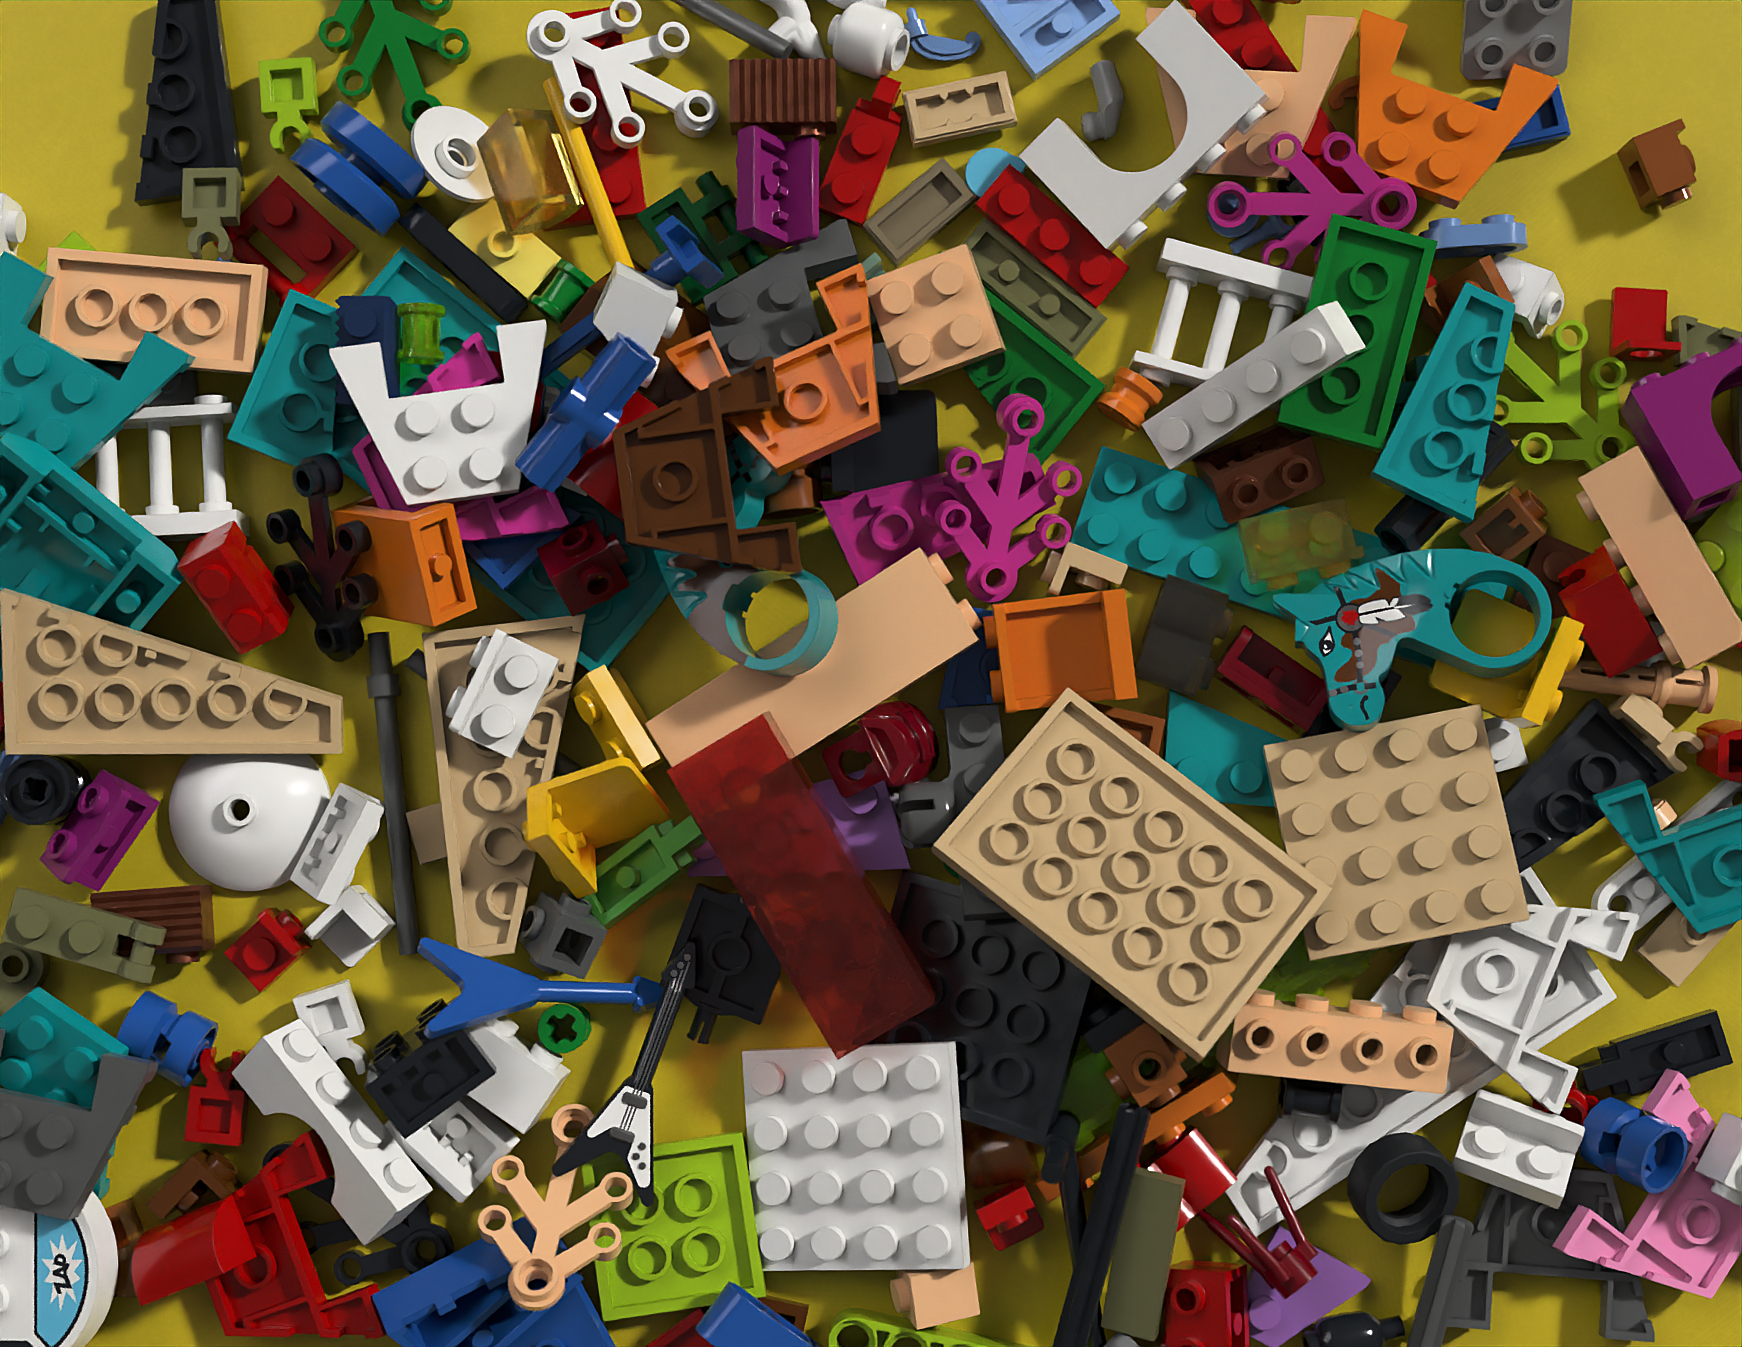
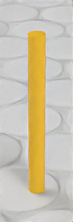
[542,76,635,270]

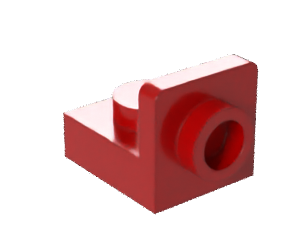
[224,908,312,992]
[973,1178,1044,1251]

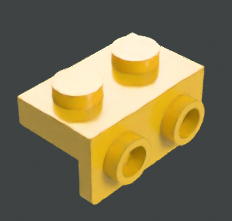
[570,664,667,774]

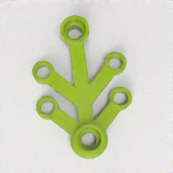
[1494,320,1636,471]

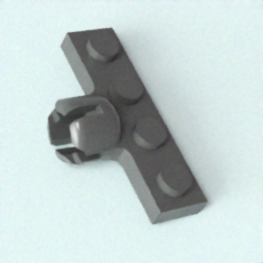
[898,705,1014,921]

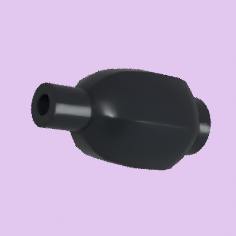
[1302,1311,1405,1347]

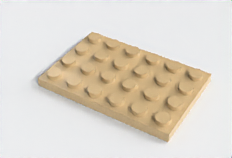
[931,687,1333,1063]

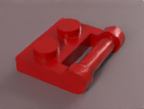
[213,175,359,308]

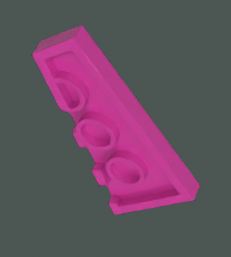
[819,453,1057,586]

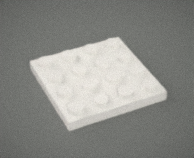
[742,1041,970,1271]

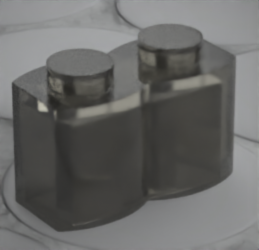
[1134,574,1234,698]

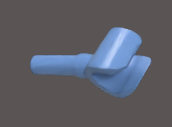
[1229,215,1302,255]

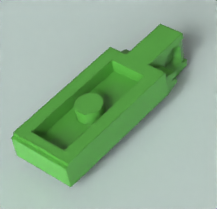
[582,815,717,929]

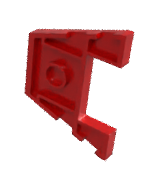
[205,1129,387,1339]

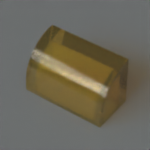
[476,108,584,236]

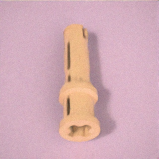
[1558,658,1718,714]

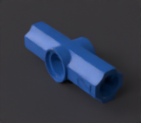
[515,332,656,493]

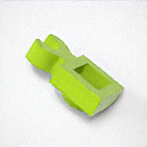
[258,57,319,154]

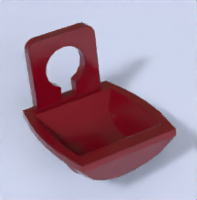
[822,701,939,798]

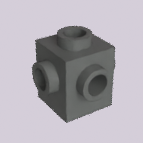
[518,891,608,980]

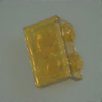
[1236,497,1365,591]

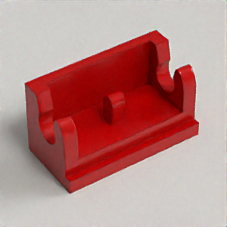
[1557,545,1664,679]

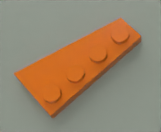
[1036,1058,1240,1202]

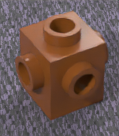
[1101,1021,1188,1108]

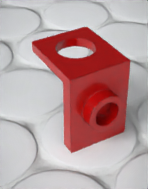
[1609,287,1682,363]

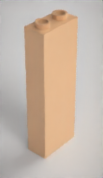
[645,547,983,816]

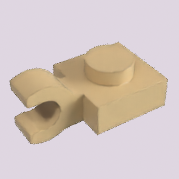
[1607,692,1704,775]

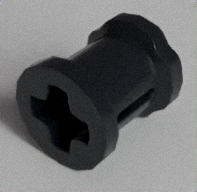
[1277,1077,1342,1125]

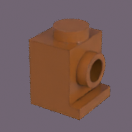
[1617,118,1697,210]

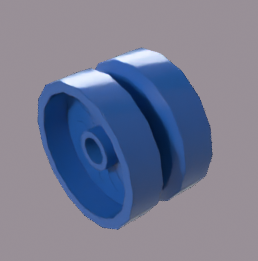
[289,100,429,236]

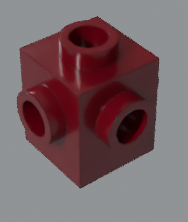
[536,519,630,617]

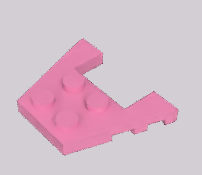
[1552,1069,1742,1299]

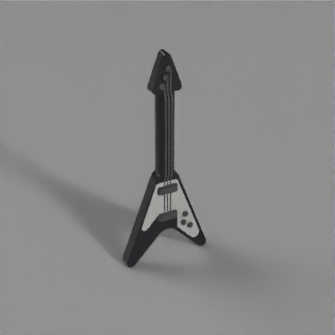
[552,941,696,1207]

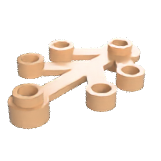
[478,1104,633,1311]

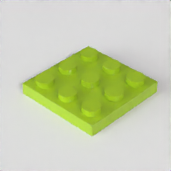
[581,1130,767,1322]

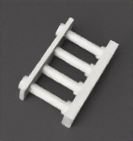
[1128,238,1313,411]
[95,395,250,543]

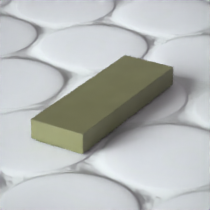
[962,218,1107,359]
[1101,1167,1186,1342]

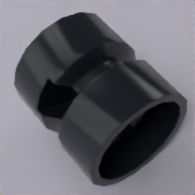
[0,754,93,826]

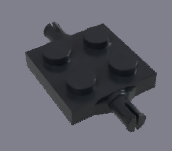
[659,864,800,1044]

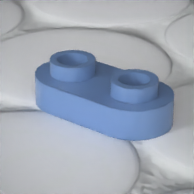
[1418,214,1528,260]

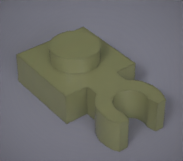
[181,168,241,261]

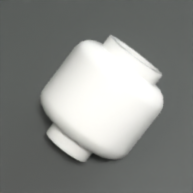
[827,1,910,80]

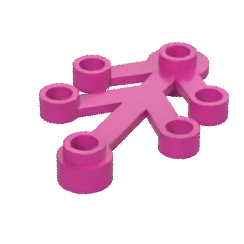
[1206,131,1417,270]
[935,393,1082,602]

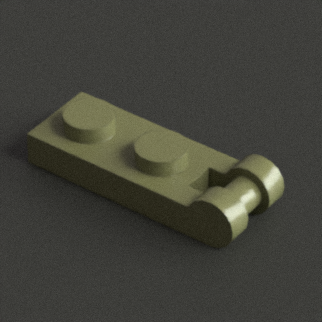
[1,887,167,983]

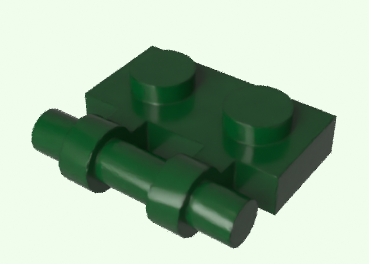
[636,171,770,308]

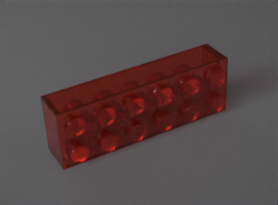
[666,711,936,1060]

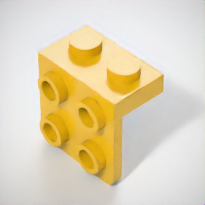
[1428,589,1584,729]
[522,757,670,899]

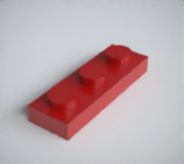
[973,163,1130,309]

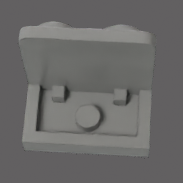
[1460,0,1573,80]

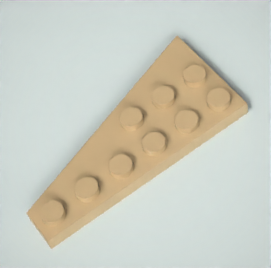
[0,588,344,755]
[422,614,586,957]

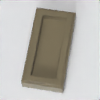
[862,157,977,269]

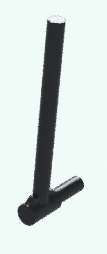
[1041,1111,1107,1347]

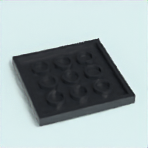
[852,869,1096,1146]

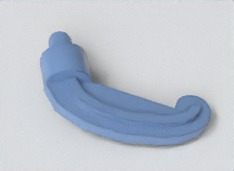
[904,7,981,62]

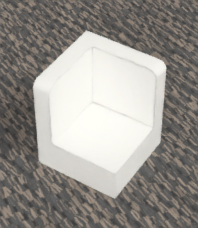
[304,885,396,967]

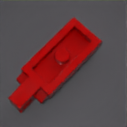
[819,75,904,228]

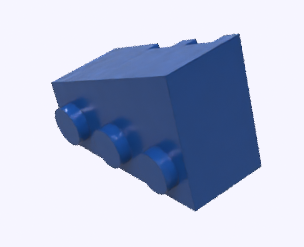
[372,1216,583,1347]

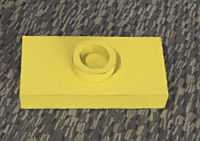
[448,199,562,303]

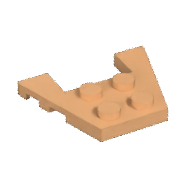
[1145,7,1356,180]

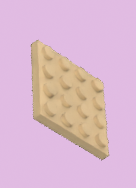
[1263,704,1530,962]

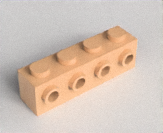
[1576,445,1742,669]
[1215,989,1454,1094]

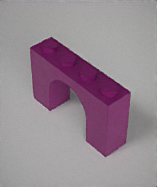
[1621,336,1742,521]

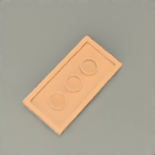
[40,247,268,375]

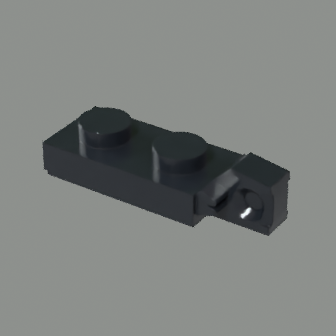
[1575,1009,1733,1095]

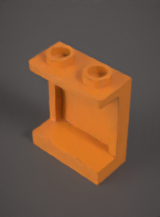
[331,495,477,627]
[982,588,1138,714]

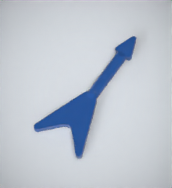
[417,937,663,1039]

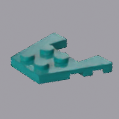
[0,251,196,472]
[1592,779,1742,934]
[0,986,129,1200]

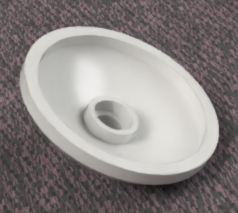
[169,754,331,891]

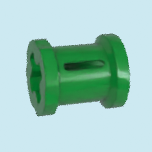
[529,259,595,326]
[537,1003,592,1053]

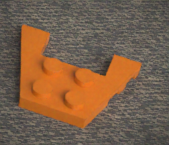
[1355,9,1560,210]
[665,263,881,476]

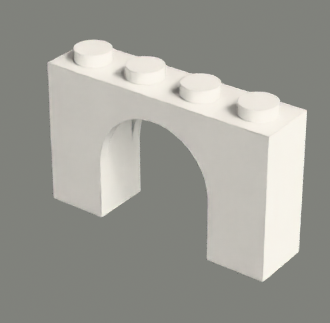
[1019,0,1269,251]

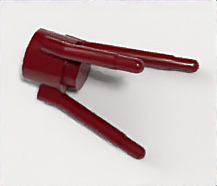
[1195,1166,1319,1300]

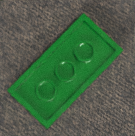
[1274,213,1438,453]

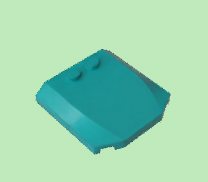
[0,433,185,683]

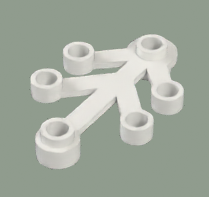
[526,0,719,149]

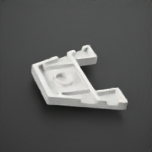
[329,319,547,508]
[1422,904,1640,1115]

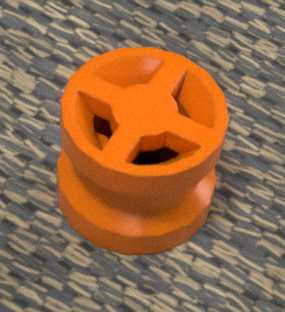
[1095,367,1163,433]

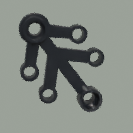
[266,453,378,662]
[262,1141,454,1286]

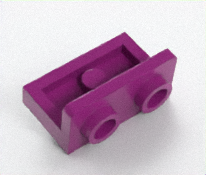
[736,125,819,250]
[39,769,160,892]

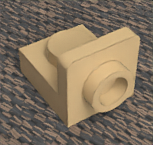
[1040,541,1128,597]

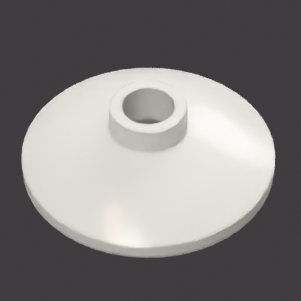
[411,106,508,203]

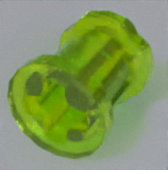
[397,302,446,365]

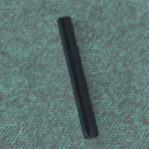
[1052,1102,1151,1347]

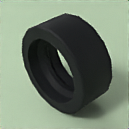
[1347,1132,1460,1245]

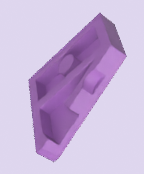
[1247,1223,1371,1347]

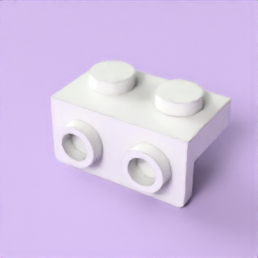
[384,1095,520,1203]

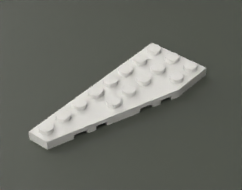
[1225,867,1617,1237]

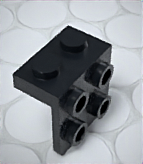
[820,389,939,498]

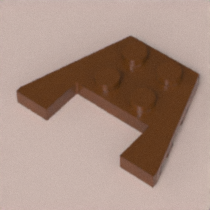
[612,356,803,576]

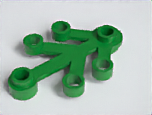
[319,0,471,134]

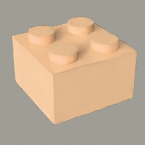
[867,244,1006,388]

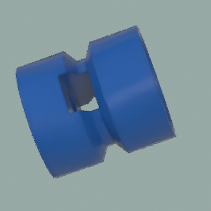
[116,991,219,1088]
[1579,1097,1688,1194]

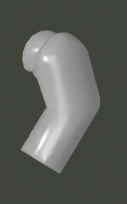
[1081,60,1125,141]

